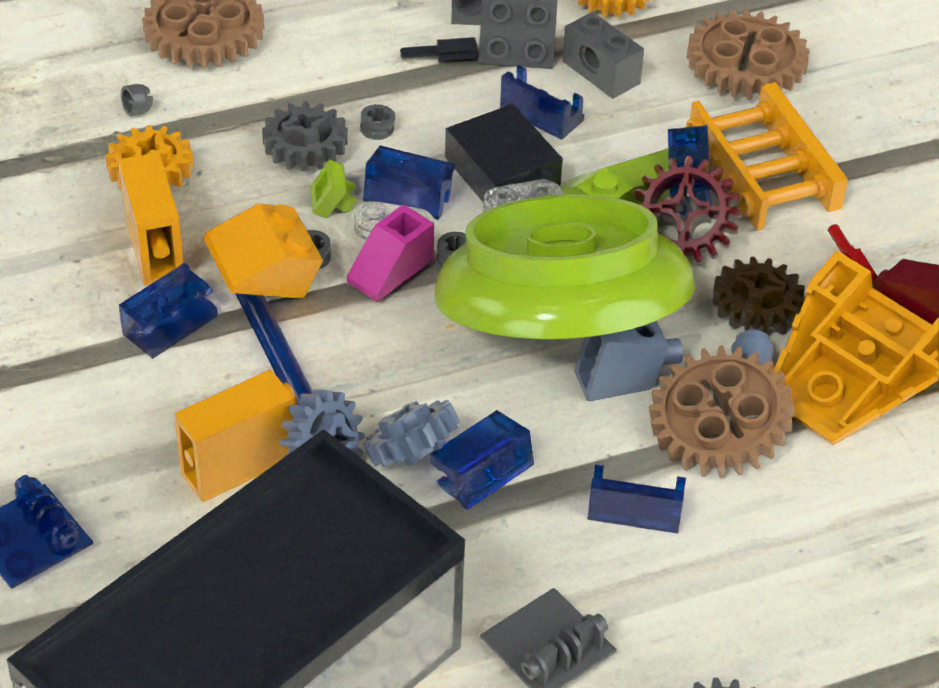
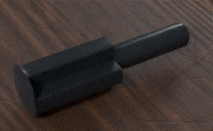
[400,37,478,62]

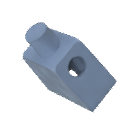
[574,321,683,401]

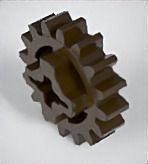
[712,256,805,334]

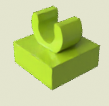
[310,160,358,219]

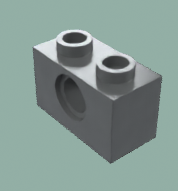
[562,12,644,99]

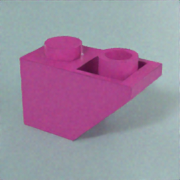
[347,204,434,302]

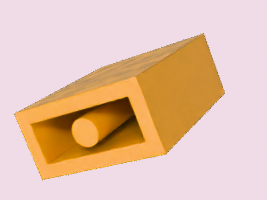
[118,152,185,286]
[174,369,298,503]

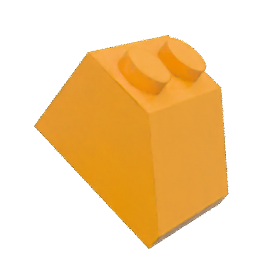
[203,203,323,299]

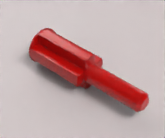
[828,224,877,287]

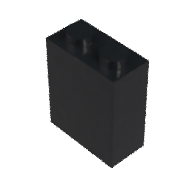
[445,104,563,209]

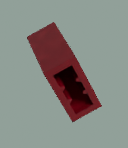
[873,258,939,325]

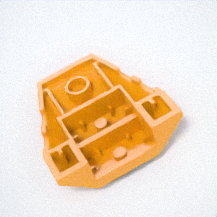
[774,250,939,445]

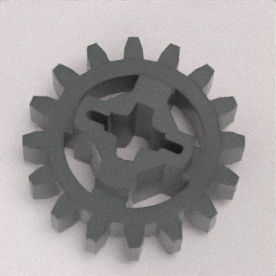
[262,101,348,171]

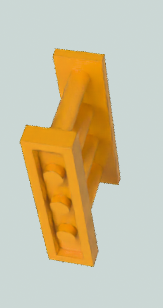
[686,82,848,231]

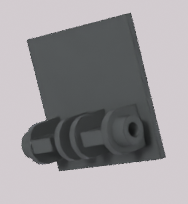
[478,0,558,69]
[480,588,617,688]

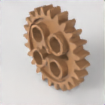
[142,0,265,69]
[686,10,810,100]
[649,346,795,478]

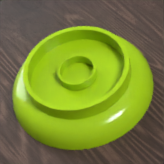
[434,195,695,339]

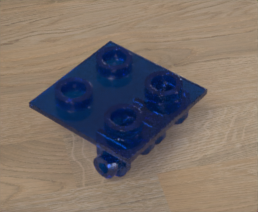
[0,475,93,589]

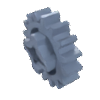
[280,389,365,457]
[363,400,461,467]

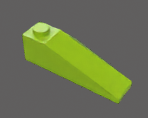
[545,145,710,204]

